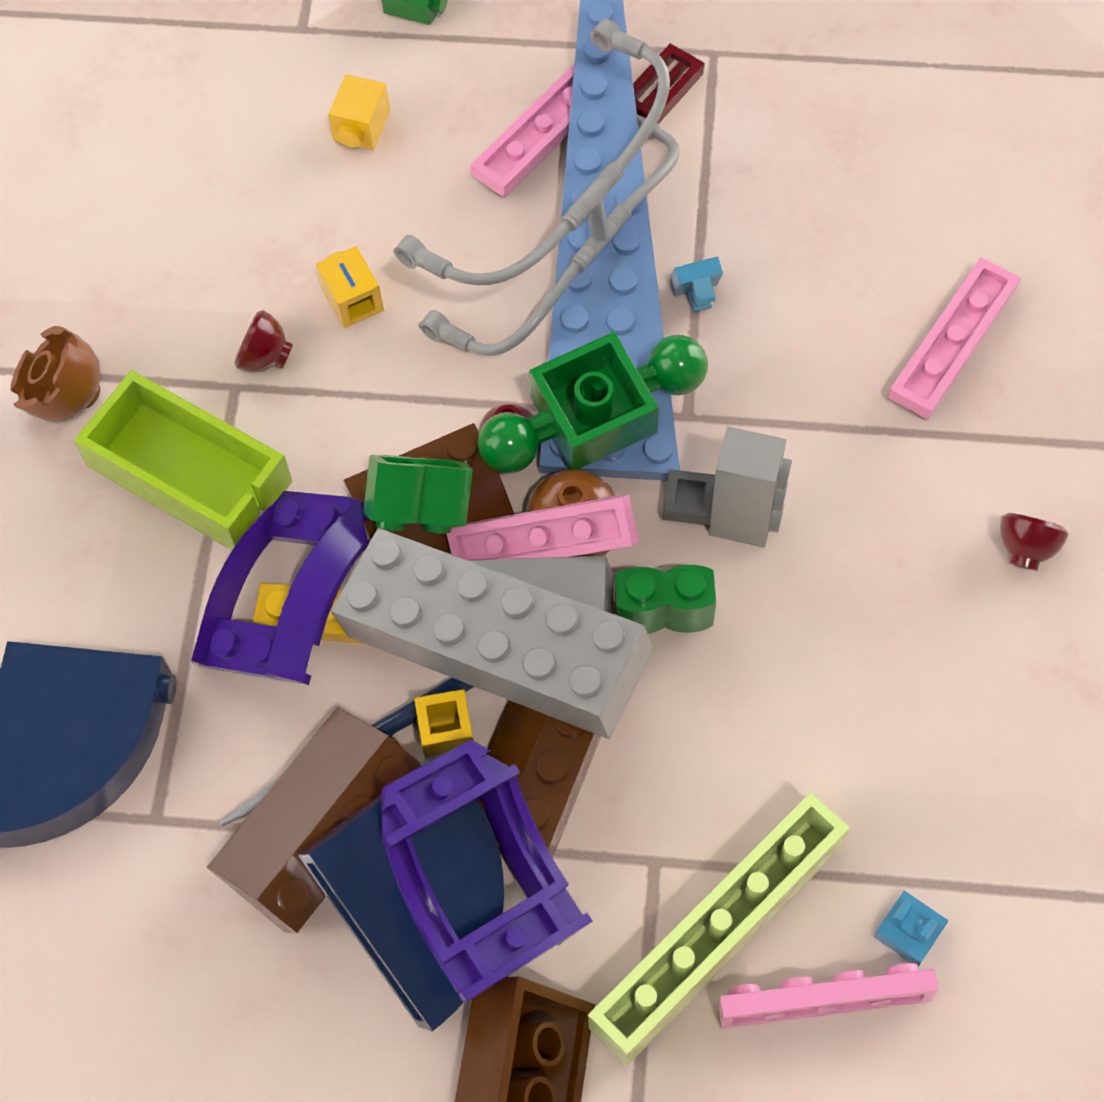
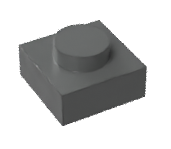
[663,469,715,525]

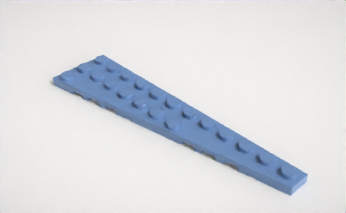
[539,0,680,481]

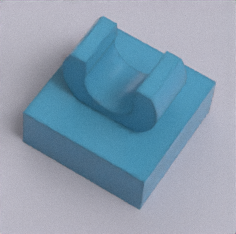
[874,890,949,967]

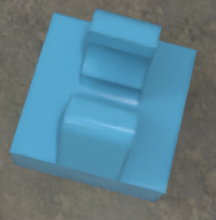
[669,256,723,312]

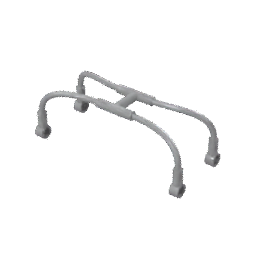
[393,18,680,356]

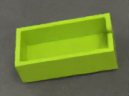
[74,370,293,551]

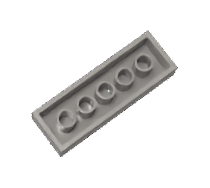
[331,528,654,740]

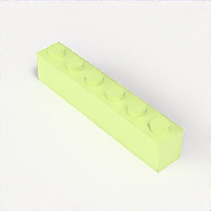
[588,792,850,1067]

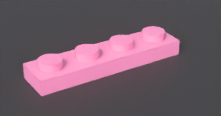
[470,63,575,198]
[888,257,1021,420]
[446,494,640,560]
[718,963,938,1029]

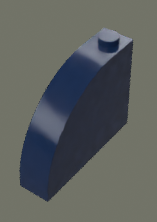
[0,641,176,848]
[298,753,504,1031]

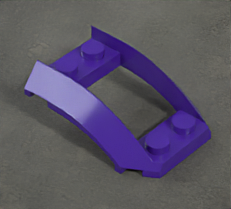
[191,491,370,685]
[381,740,593,1003]

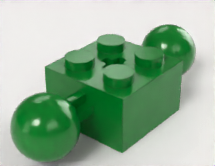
[477,331,708,474]

